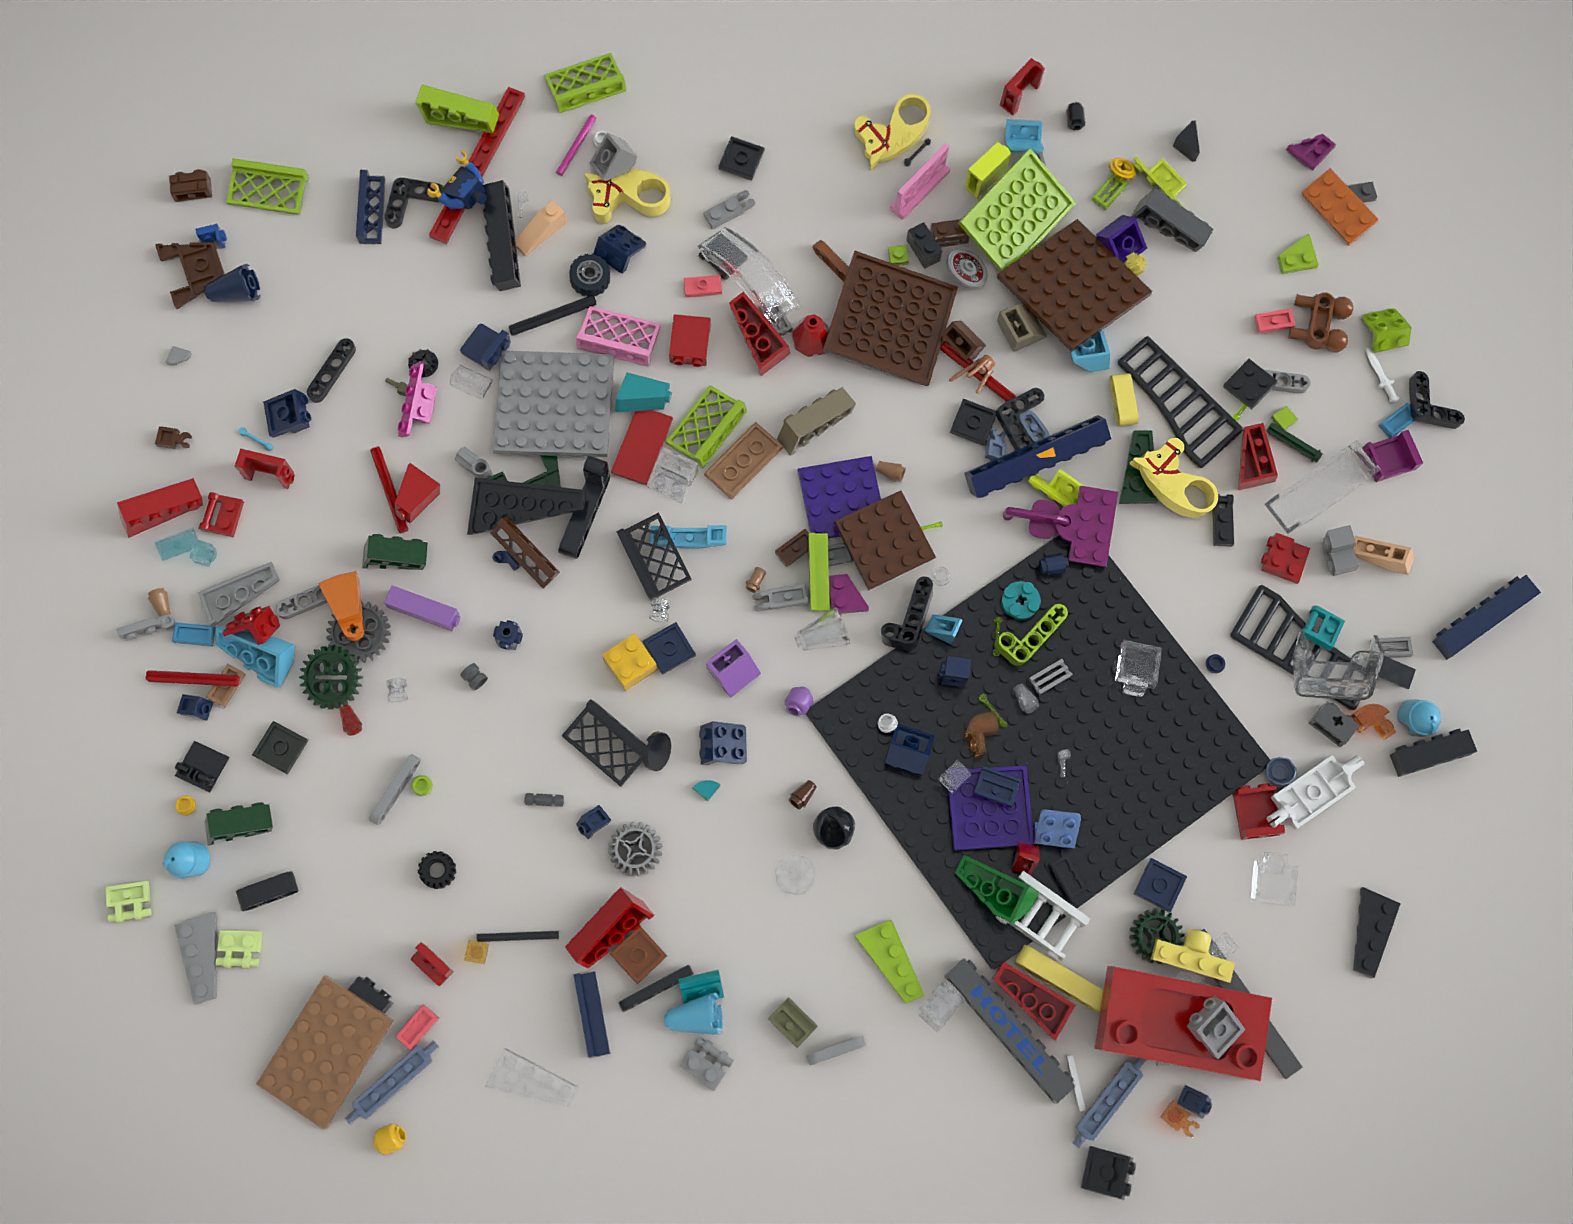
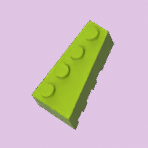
[415,84,499,133]

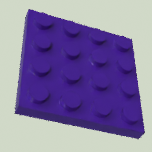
[798,456,881,539]
[947,765,1035,851]

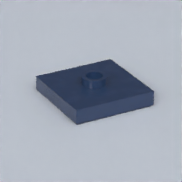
[643,622,696,675]
[1133,858,1187,913]

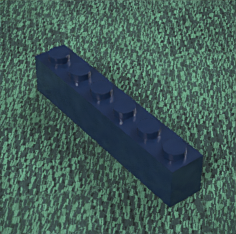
[1432,575,1541,660]

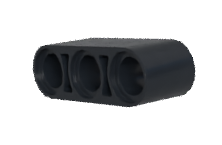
[236,871,299,911]

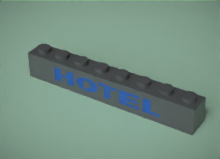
[944,959,1076,1104]

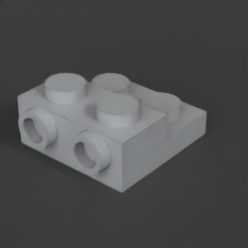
[1187,996,1245,1059]

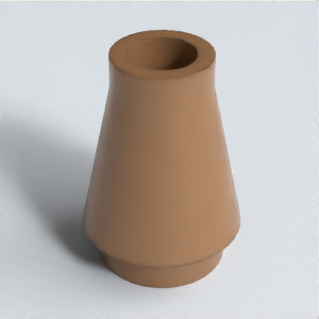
[876,461,906,482]
[148,588,171,617]

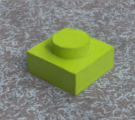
[888,245,909,265]

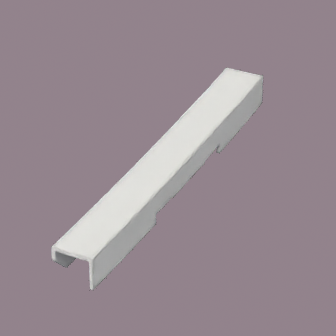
[1066,1055,1086,1112]

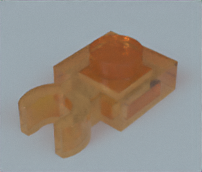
[1160,1101,1200,1138]

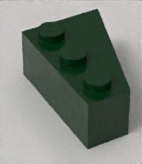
[362,534,428,570]
[204,802,273,846]

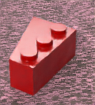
[1238,423,1278,490]

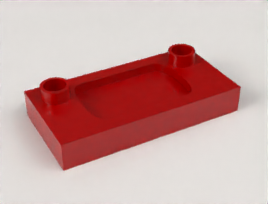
[1094,966,1272,1081]

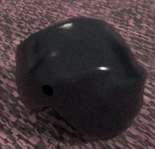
[813,806,855,850]

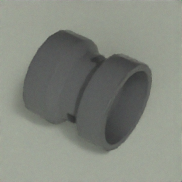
[460,663,488,691]

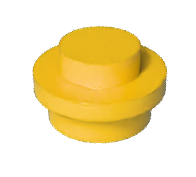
[175,795,196,816]

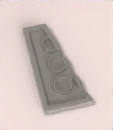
[198,562,280,628]
[175,912,217,1005]

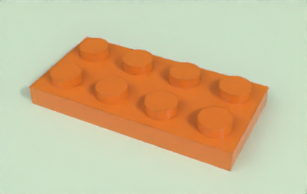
[1301,168,1379,246]

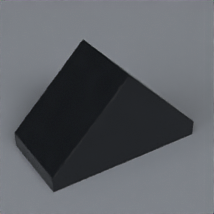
[1173,120,1200,162]

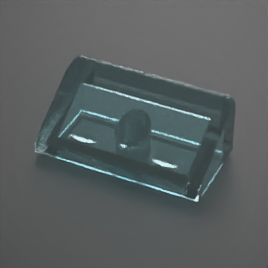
[155,528,200,561]

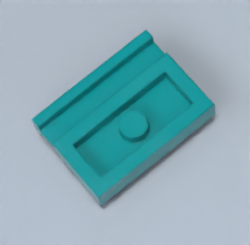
[678,970,724,1003]

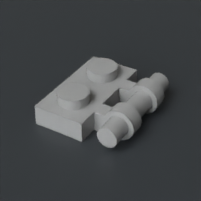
[680,1037,734,1090]

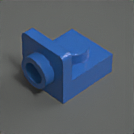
[195,224,227,248]

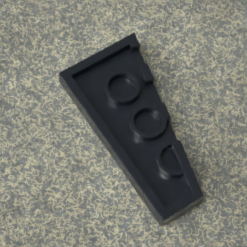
[1353,887,1401,978]

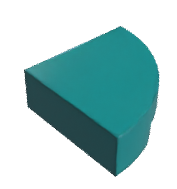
[693,780,720,801]

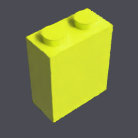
[964,142,1011,198]

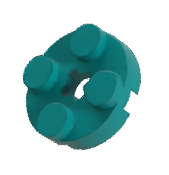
[1001,581,1041,620]

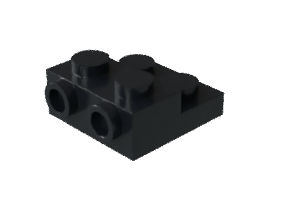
[1081,1146,1136,1200]

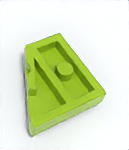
[1277,234,1319,274]

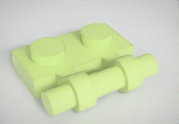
[105,881,152,923]
[216,930,263,969]

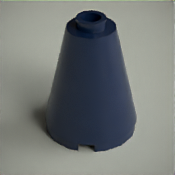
[204,264,260,302]

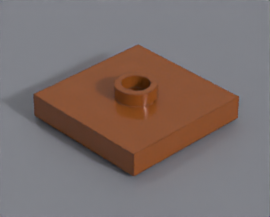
[610,927,667,984]

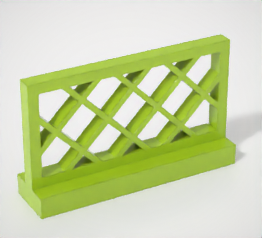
[544,53,626,113]
[226,158,309,215]
[666,385,747,468]

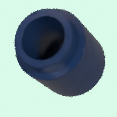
[1039,553,1069,575]

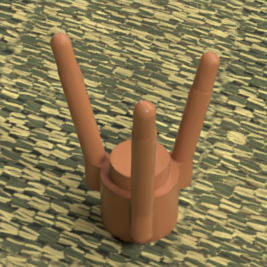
[949,355,995,394]

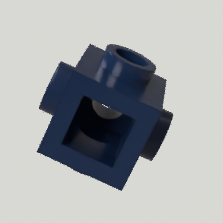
[493,620,523,650]

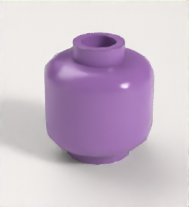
[785,686,813,716]

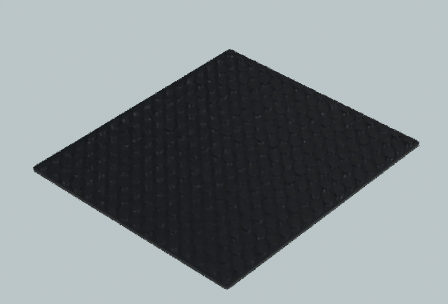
[806,535,1271,969]

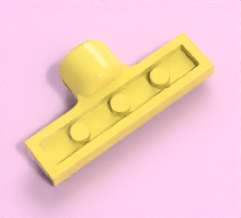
[1151,929,1235,983]

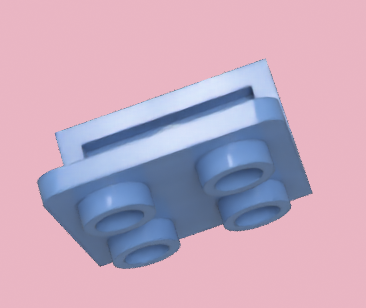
[1033,809,1081,848]

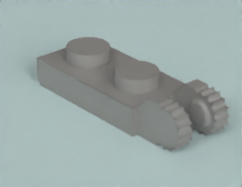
[703,190,755,229]
[752,584,809,611]

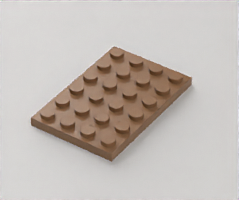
[256,975,394,1130]

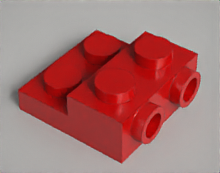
[1261,532,1310,584]

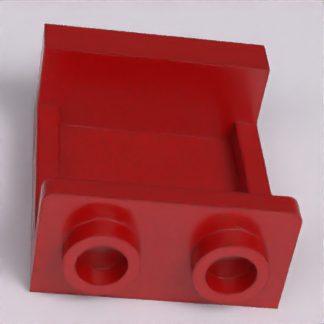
[999,58,1045,116]
[669,314,711,367]
[234,448,295,489]
[1233,783,1285,840]

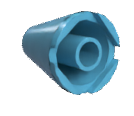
[664,993,723,1035]

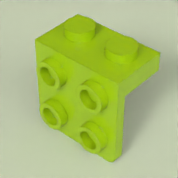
[1361,308,1412,353]

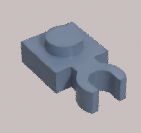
[985,428,1007,460]

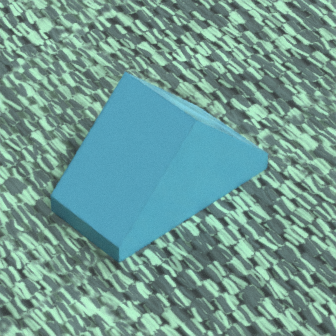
[925,614,963,644]

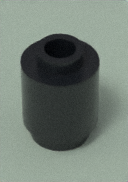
[1066,102,1086,131]

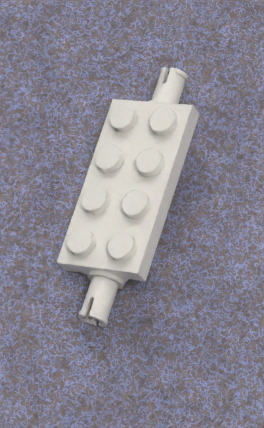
[1267,755,1364,830]

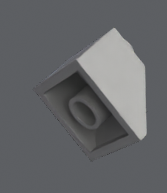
[590,133,638,181]

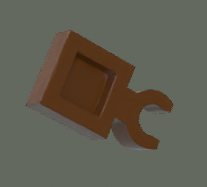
[155,426,192,449]

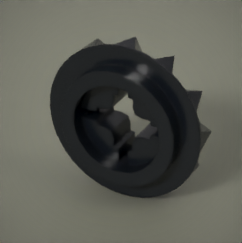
[408,349,438,378]

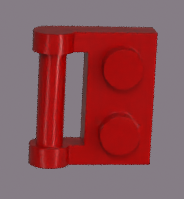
[198,492,244,537]

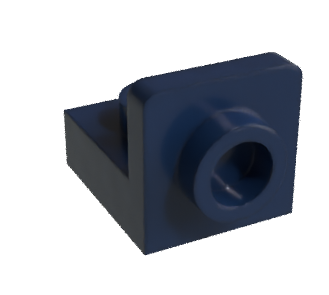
[177,694,213,721]
[576,805,611,839]
[1177,1085,1212,1118]

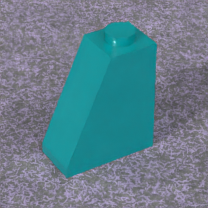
[615,372,672,412]

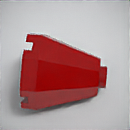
[792,314,829,357]

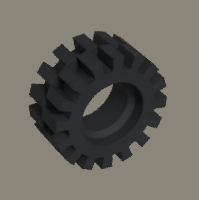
[418,851,457,889]

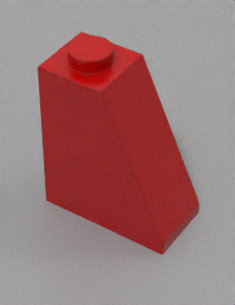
[395,463,440,523]

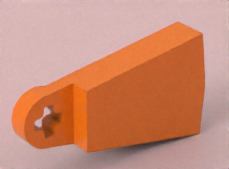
[318,571,364,641]

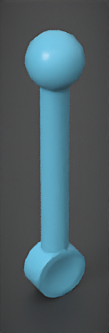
[239,427,273,450]

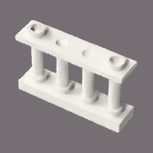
[996,871,1091,961]

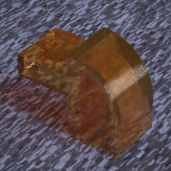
[1350,704,1396,740]
[965,712,999,757]

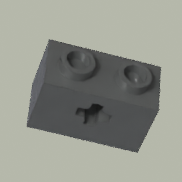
[1309,701,1360,747]

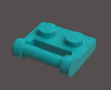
[1299,605,1345,651]

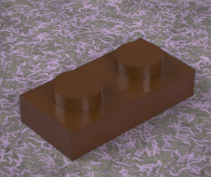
[775,529,809,567]

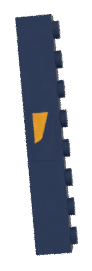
[964,415,1111,498]

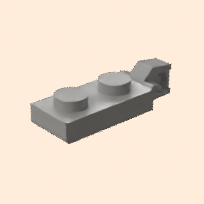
[116,613,175,641]

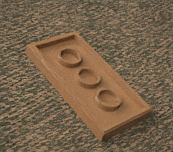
[704,422,783,500]

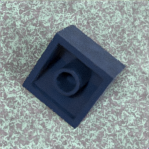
[885,724,934,775]

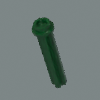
[1267,423,1323,463]

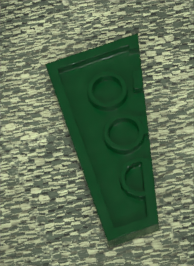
[1119,430,1158,504]

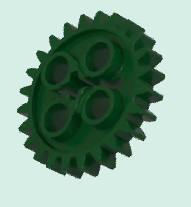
[299,645,363,710]

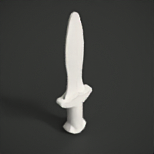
[1366,348,1400,403]

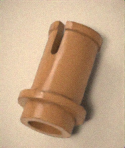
[746,567,766,593]

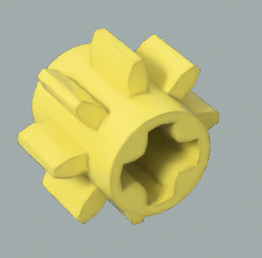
[1124,252,1147,276]

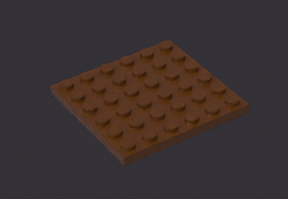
[997,219,1152,352]
[823,251,958,387]

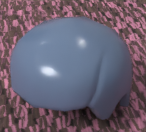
[1265,757,1297,787]

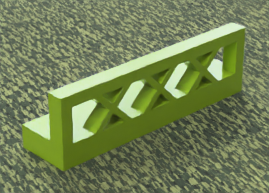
[808,533,830,611]

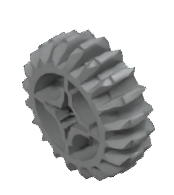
[608,822,663,877]

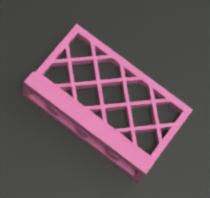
[890,143,950,220]
[576,306,661,366]

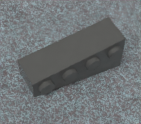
[1131,188,1214,252]

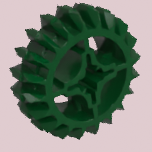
[1129,908,1185,964]

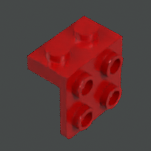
[222,606,280,645]

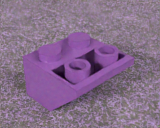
[706,639,761,698]

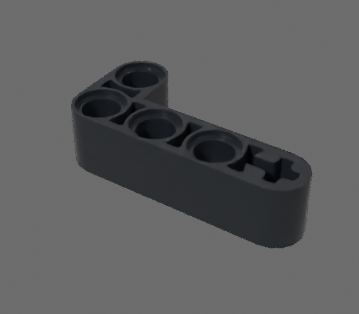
[881,576,933,651]

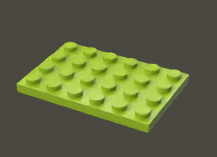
[958,148,1076,272]

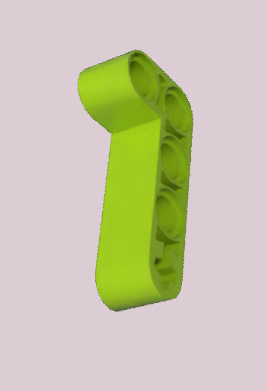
[994,604,1068,666]

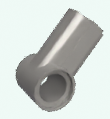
[454,447,492,479]

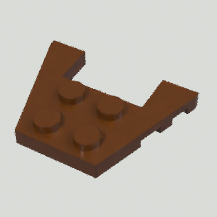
[155,242,225,309]

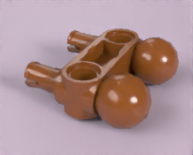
[1288,292,1354,352]

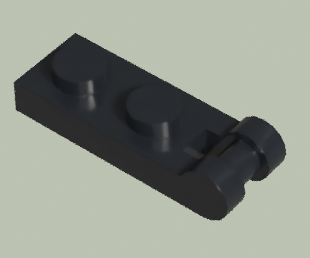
[1212,494,1234,547]

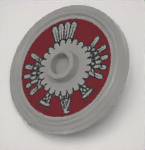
[947,249,988,289]

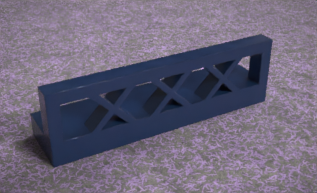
[356,169,385,244]
[573,971,610,1058]

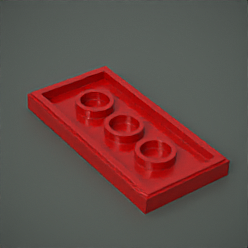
[611,410,673,486]

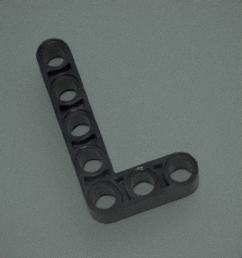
[558,456,610,559]

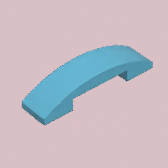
[650,525,727,549]

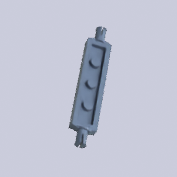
[345,1040,439,1125]
[1072,1058,1147,1148]

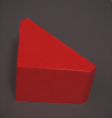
[1011,842,1040,876]

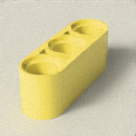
[1110,373,1139,426]

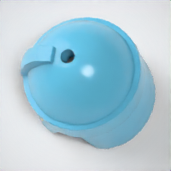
[1397,699,1441,737]
[163,841,210,879]

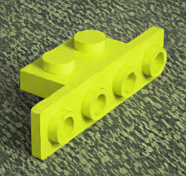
[1133,156,1187,207]
[1028,469,1084,507]

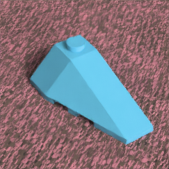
[1070,330,1110,372]
[216,626,295,688]

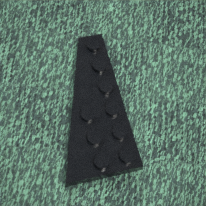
[467,478,587,535]

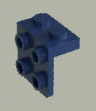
[593,224,646,274]
[460,324,511,371]
[699,721,747,765]

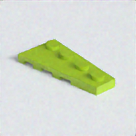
[854,919,924,1004]

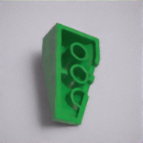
[955,855,1039,924]

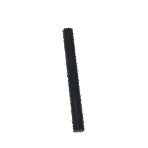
[477,931,559,942]

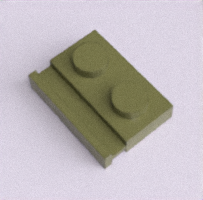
[768,997,818,1048]

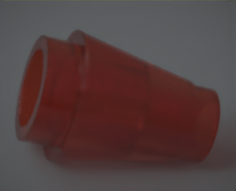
[339,705,362,736]

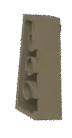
[777,387,856,456]

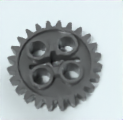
[326,600,391,663]

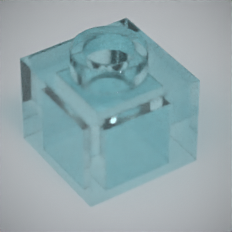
[189,539,217,567]

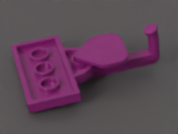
[1003,486,1118,568]

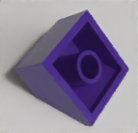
[1096,214,1147,263]

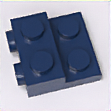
[263,389,312,438]

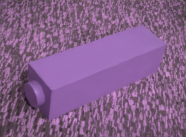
[384,585,460,631]

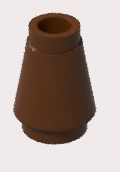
[789,780,817,810]

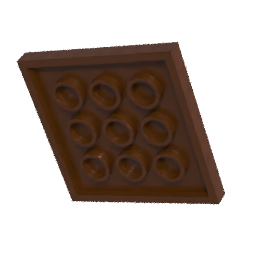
[834,490,936,591]

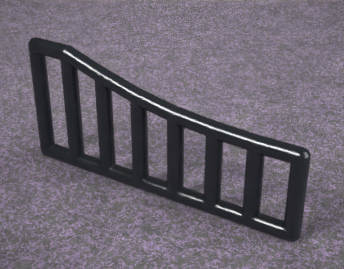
[1118,336,1243,468]
[1230,585,1374,710]

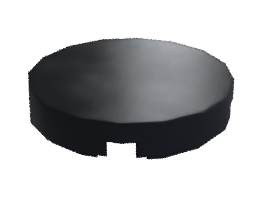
[642,731,671,771]

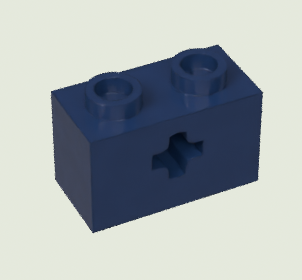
[938,656,971,688]

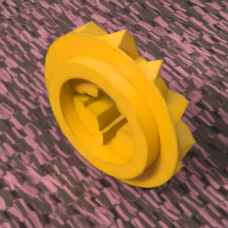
[1108,157,1137,181]

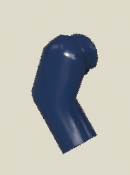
[492,551,521,571]

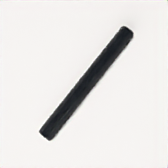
[508,295,597,336]

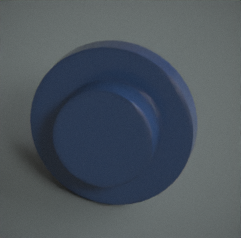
[1206,654,1225,674]

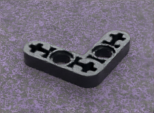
[385,177,443,229]
[1409,371,1465,429]
[996,388,1045,451]

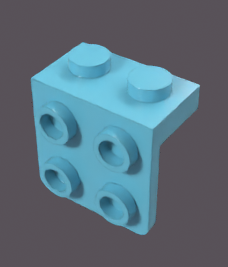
[1004,119,1044,154]

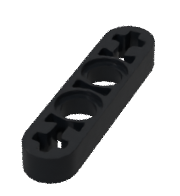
[307,338,356,403]
[618,965,694,1012]

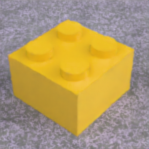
[602,633,658,691]

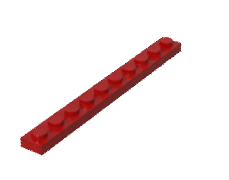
[429,87,525,244]

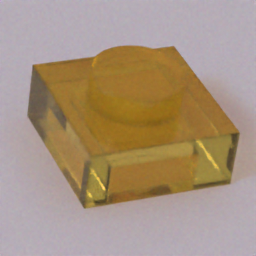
[464,940,489,965]

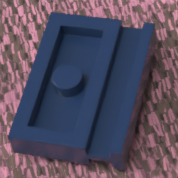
[973,766,1021,807]

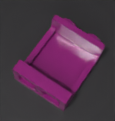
[1361,430,1423,482]

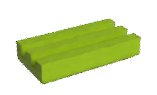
[1091,173,1128,211]

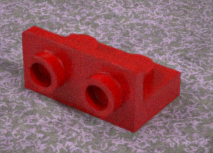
[411,942,454,986]

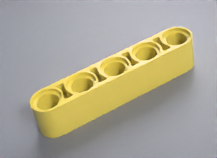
[1014,945,1103,1014]

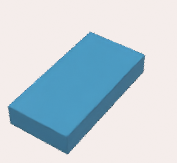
[1379,403,1415,438]
[172,622,216,646]

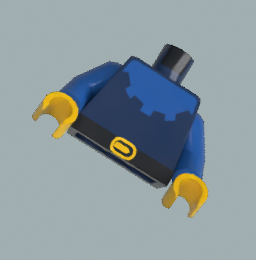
[427,150,487,210]

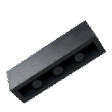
[1390,728,1478,777]

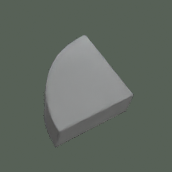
[166,346,192,366]

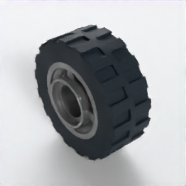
[569,254,610,296]

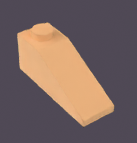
[515,200,567,256]
[1354,536,1414,575]

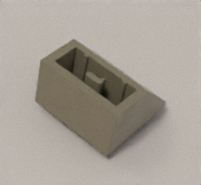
[997,305,1047,352]

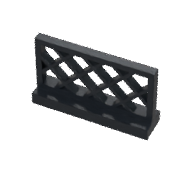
[616,512,692,602]
[562,699,647,787]

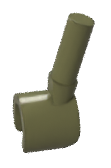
[385,378,407,396]

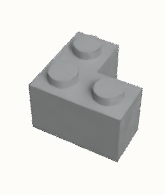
[1321,525,1359,576]

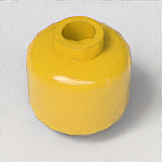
[373,1123,406,1155]

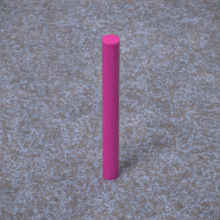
[556,115,596,176]

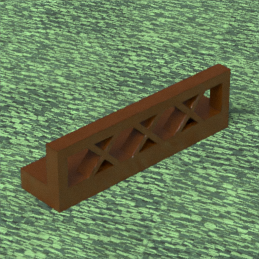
[490,517,560,589]

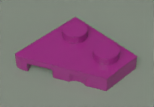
[1286,134,1337,171]
[829,574,869,614]

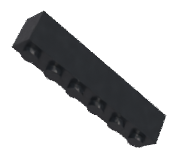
[483,180,521,291]

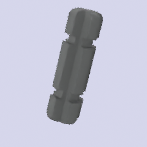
[524,793,564,807]

